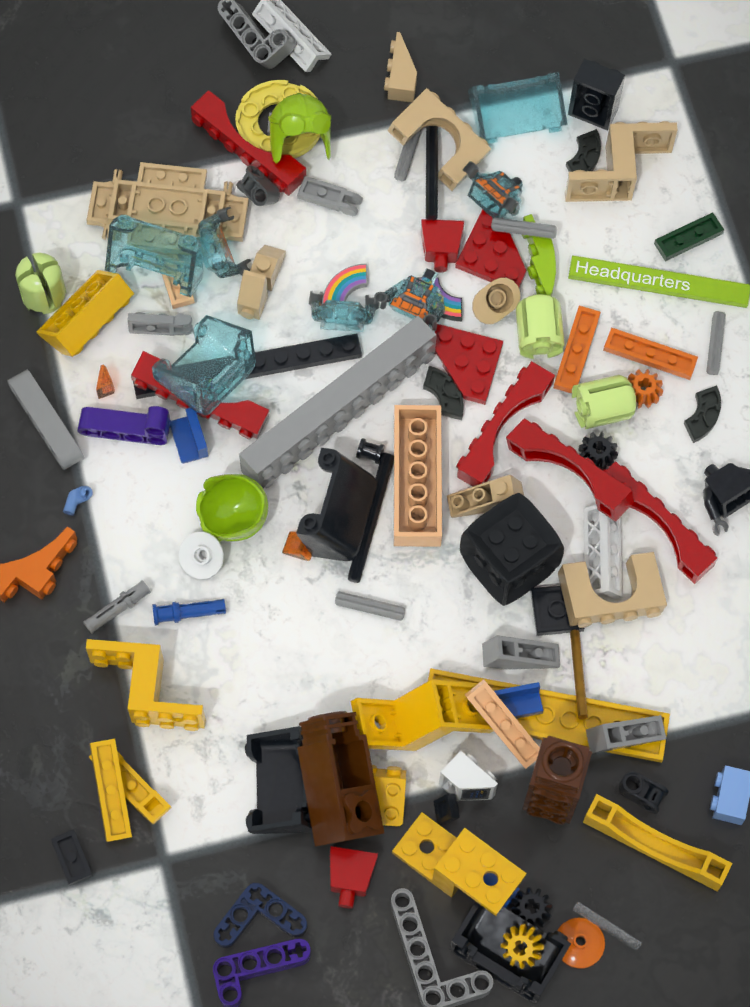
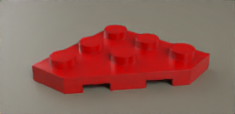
[455,209,527,288]
[435,324,503,405]

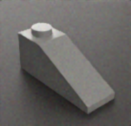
[482,635,560,669]
[586,715,666,754]

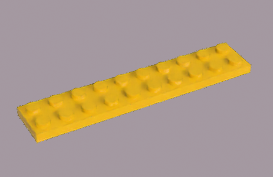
[428,668,670,763]

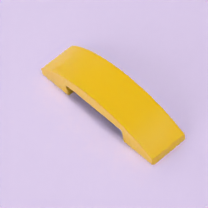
[89,751,172,824]

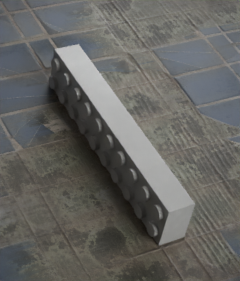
[239,316,437,488]

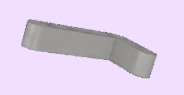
[391,888,493,1007]

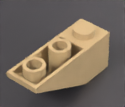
[384,32,417,102]
[447,475,524,518]

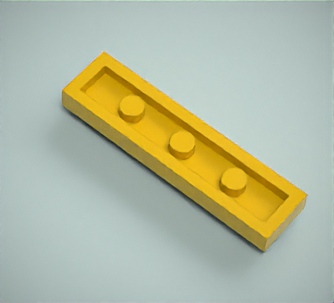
[89,739,132,842]

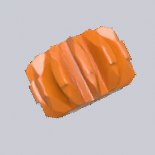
[628,369,663,408]

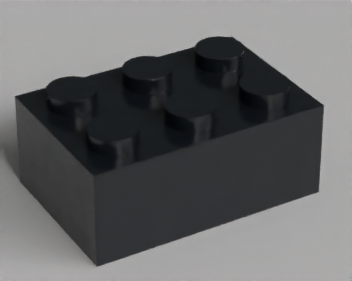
[568,59,625,131]

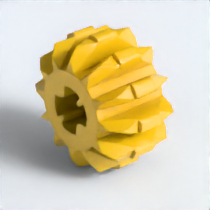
[501,924,545,969]

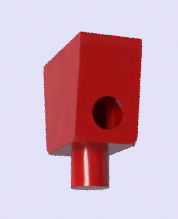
[421,219,464,273]
[330,846,378,909]

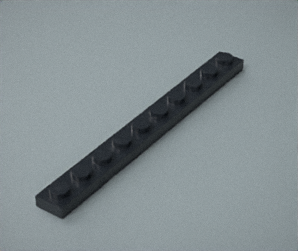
[133,334,362,399]

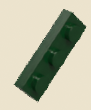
[654,212,724,261]

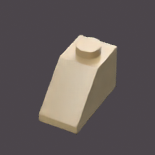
[250,245,286,291]
[237,270,268,320]

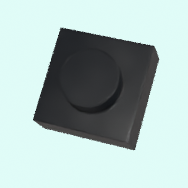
[433,794,460,825]

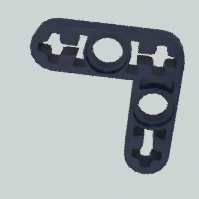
[214,883,307,948]

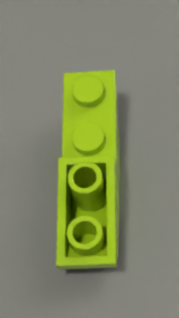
[522,214,556,297]

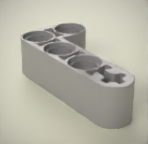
[218,0,295,69]

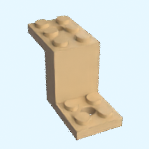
[565,121,678,202]

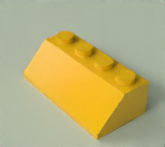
[36,270,134,357]

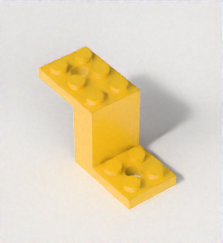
[86,639,206,731]
[351,680,494,751]
[392,812,527,916]

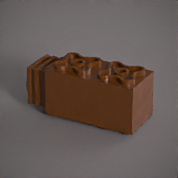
[297,711,385,847]
[522,736,592,825]

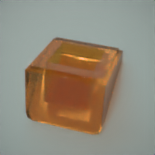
[96,365,115,399]
[282,532,312,561]

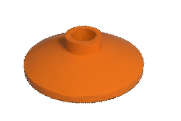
[558,918,605,969]

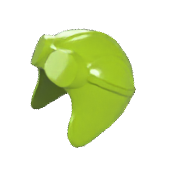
[268,93,331,164]
[196,474,268,542]

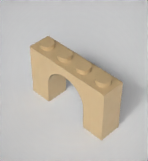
[388,88,491,191]
[558,552,667,628]

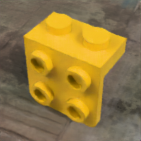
[372,765,406,826]

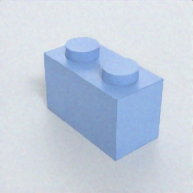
[710,765,750,825]

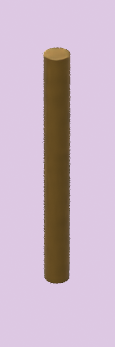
[570,630,588,719]

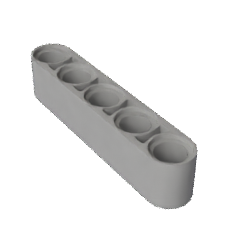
[7,369,84,470]

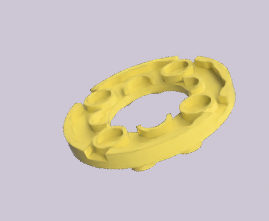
[235,80,321,158]

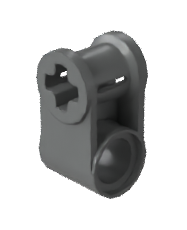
[236,165,280,206]

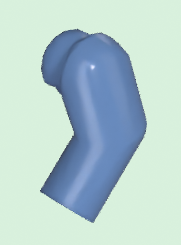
[63,486,93,516]

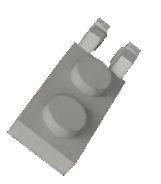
[297,176,363,216]
[128,312,193,336]

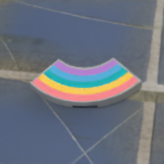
[322,264,367,308]

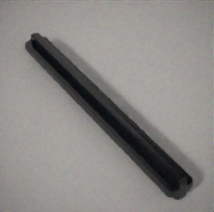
[426,126,438,220]
[348,453,394,583]

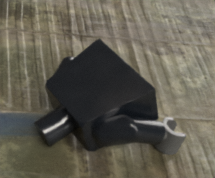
[703,463,750,536]

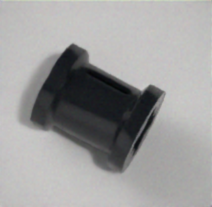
[356,438,385,464]

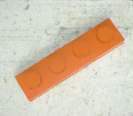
[553,306,601,393]
[603,327,698,380]

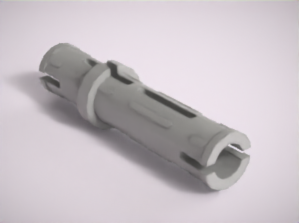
[83,580,151,634]

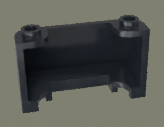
[296,448,378,561]
[245,726,312,834]
[450,902,571,1003]

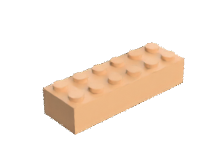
[394,405,442,547]

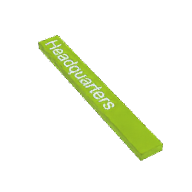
[568,255,750,308]

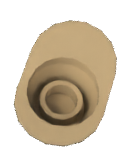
[472,278,520,324]

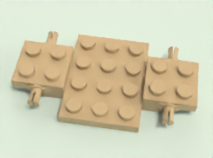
[86,162,249,253]

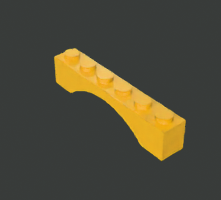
[583,794,733,892]

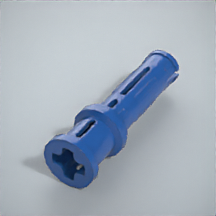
[152,599,226,626]

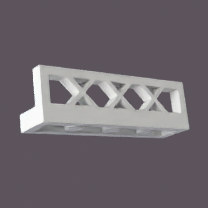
[252,0,332,72]
[584,505,623,599]

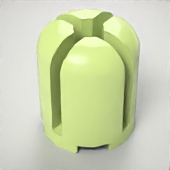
[15,252,67,314]
[516,294,565,359]
[572,375,636,429]

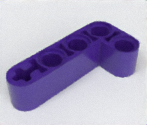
[77,406,171,445]
[213,939,311,1007]

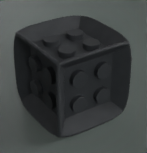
[460,493,564,606]

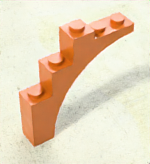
[0,526,78,603]

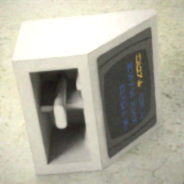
[439,750,498,801]

